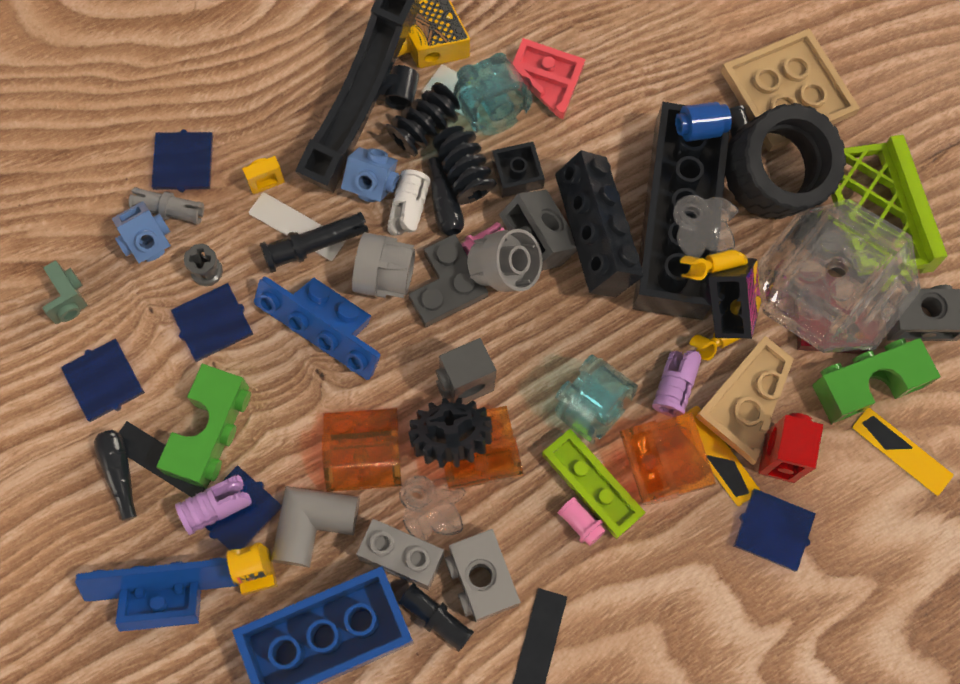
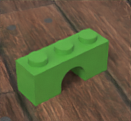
[812,338,941,424]
[156,364,251,489]

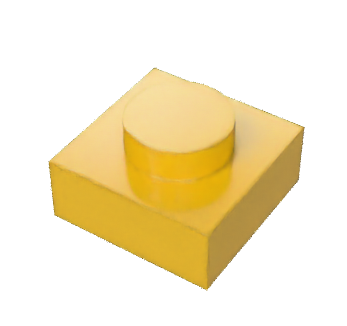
[242,156,285,195]

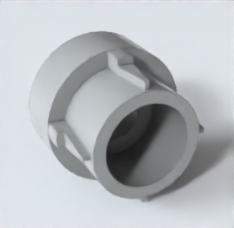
[467,229,542,292]
[352,232,415,298]

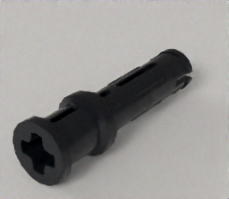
[260,212,369,273]

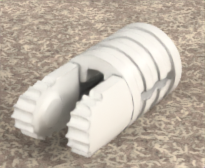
[388,169,431,236]

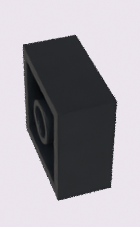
[491,141,545,198]

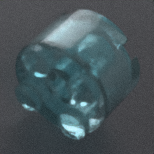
[453,52,533,135]
[555,354,638,444]

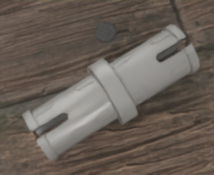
[129,187,204,225]

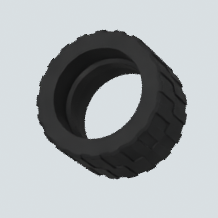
[725,103,846,219]

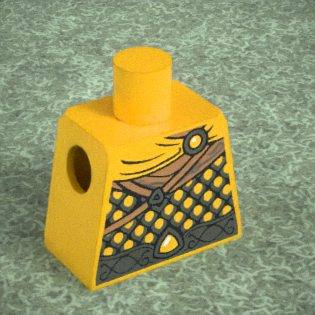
[397,0,470,68]

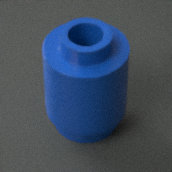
[675,102,732,142]

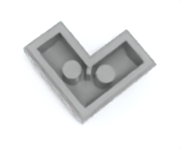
[271,486,360,568]

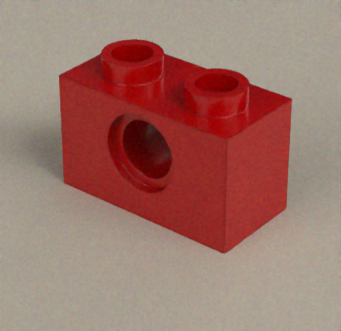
[758,413,824,483]

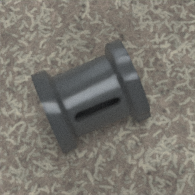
[184,244,223,287]

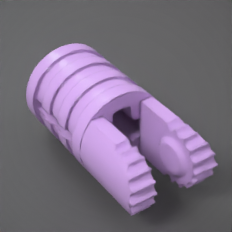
[652,350,701,418]
[175,475,252,535]

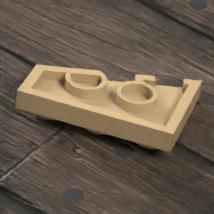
[696,336,794,465]

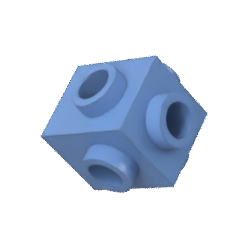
[341,147,399,202]
[112,201,171,263]

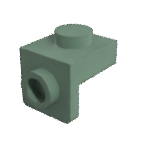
[42,260,88,324]

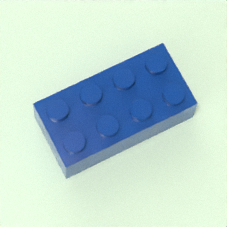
[232,566,414,684]

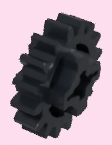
[408,397,493,468]

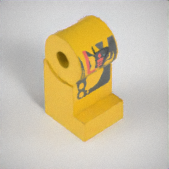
[226,542,277,595]

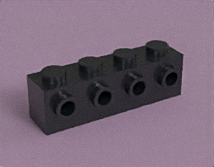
[555,150,644,298]

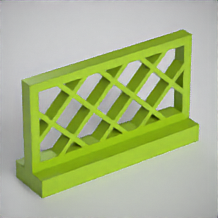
[831,134,948,278]

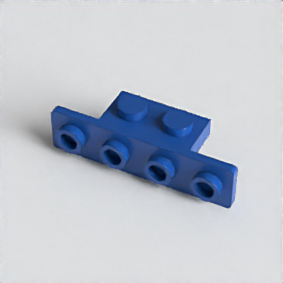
[254,276,381,380]
[75,558,239,632]

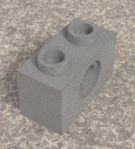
[356,519,444,591]
[445,529,521,622]

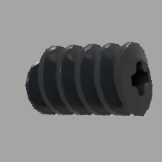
[386,82,460,157]
[433,126,497,204]

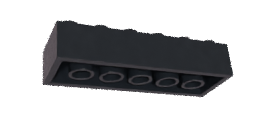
[632,102,729,320]

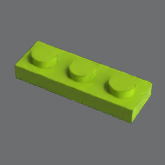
[542,428,646,539]

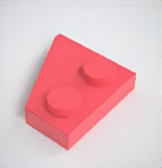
[511,38,586,119]

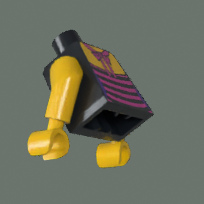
[680,250,761,361]

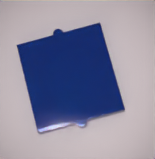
[152,129,213,193]
[171,283,254,362]
[61,338,145,422]
[205,465,282,550]
[734,488,816,572]

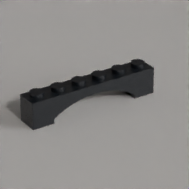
[295,0,420,193]

